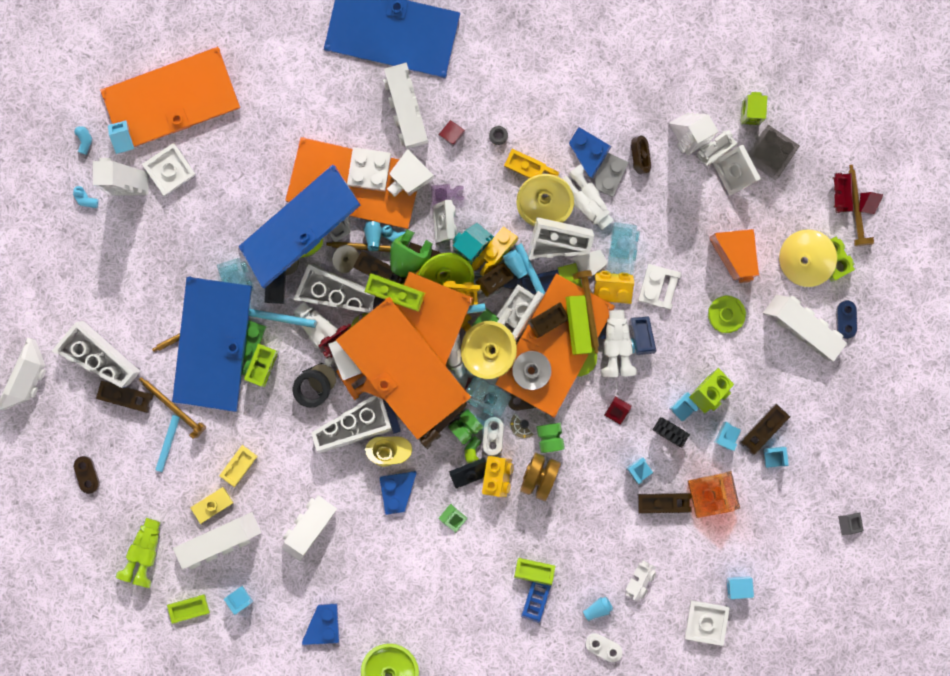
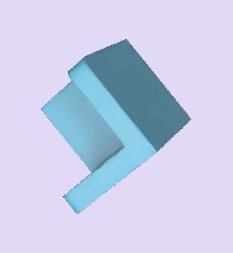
[108,121,134,154]
[669,392,699,421]
[714,422,741,451]
[763,446,789,468]
[626,457,653,484]
[727,576,754,599]
[224,585,253,615]

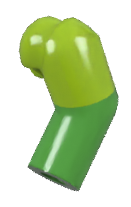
[464,436,482,464]

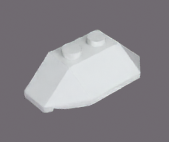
[0,338,46,410]

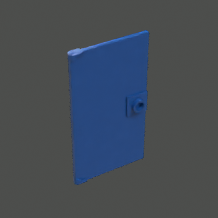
[324,0,460,78]
[238,164,361,288]
[172,276,252,412]

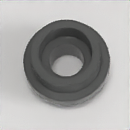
[489,126,508,145]

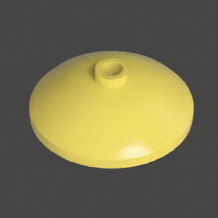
[516,174,574,226]
[779,229,837,287]
[461,321,517,379]

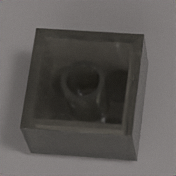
[748,124,800,180]

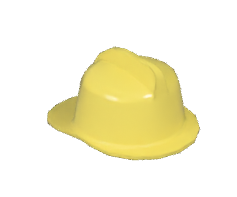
[365,436,412,467]

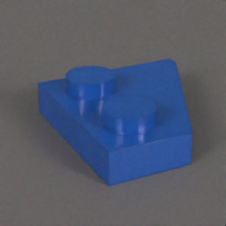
[569,127,612,178]
[380,471,417,515]
[302,603,339,645]

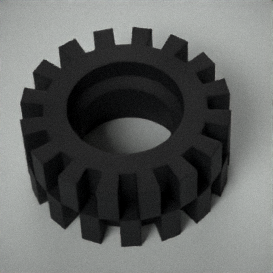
[652,417,690,448]

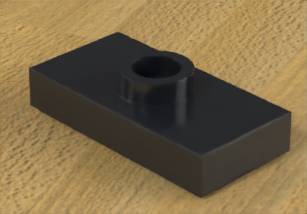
[264,270,286,304]
[449,457,487,489]

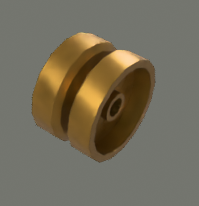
[520,452,561,501]

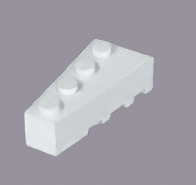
[383,63,428,149]
[669,112,719,156]
[93,158,148,195]
[294,264,375,313]
[763,295,847,362]
[52,321,141,388]
[311,396,392,453]
[173,512,261,570]

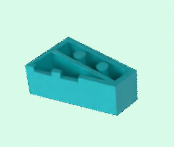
[452,223,494,265]

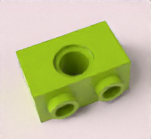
[741,92,768,125]

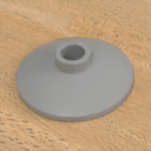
[512,351,551,390]

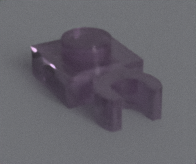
[431,184,464,205]

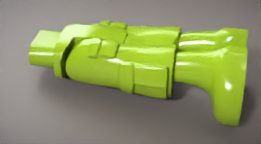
[115,518,161,588]

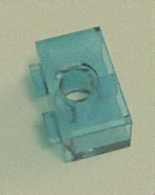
[608,222,640,265]
[217,258,254,296]
[466,376,511,417]

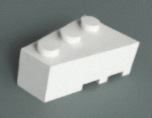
[528,217,594,260]
[282,495,337,562]

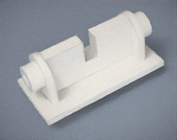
[696,130,738,166]
[625,560,656,601]

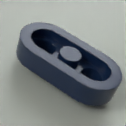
[836,300,857,339]

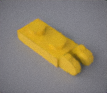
[504,149,559,178]
[471,227,519,276]

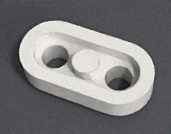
[483,417,504,455]
[586,633,622,662]

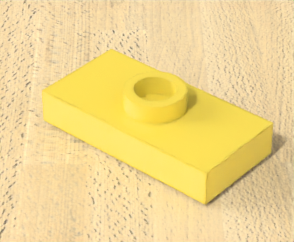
[219,445,258,487]
[190,487,234,524]

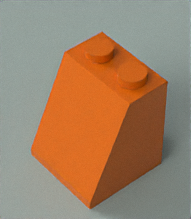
[710,229,759,283]

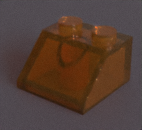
[687,471,740,518]

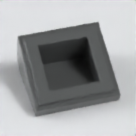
[838,512,864,535]

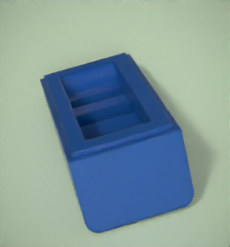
[521,582,551,623]

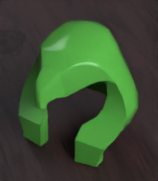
[390,229,433,278]

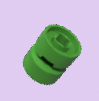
[448,409,484,445]
[536,422,565,453]

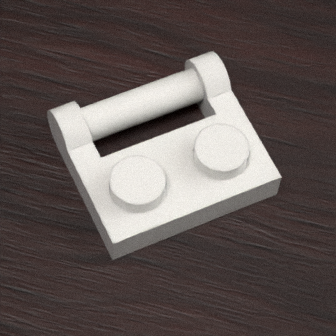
[638,264,681,310]

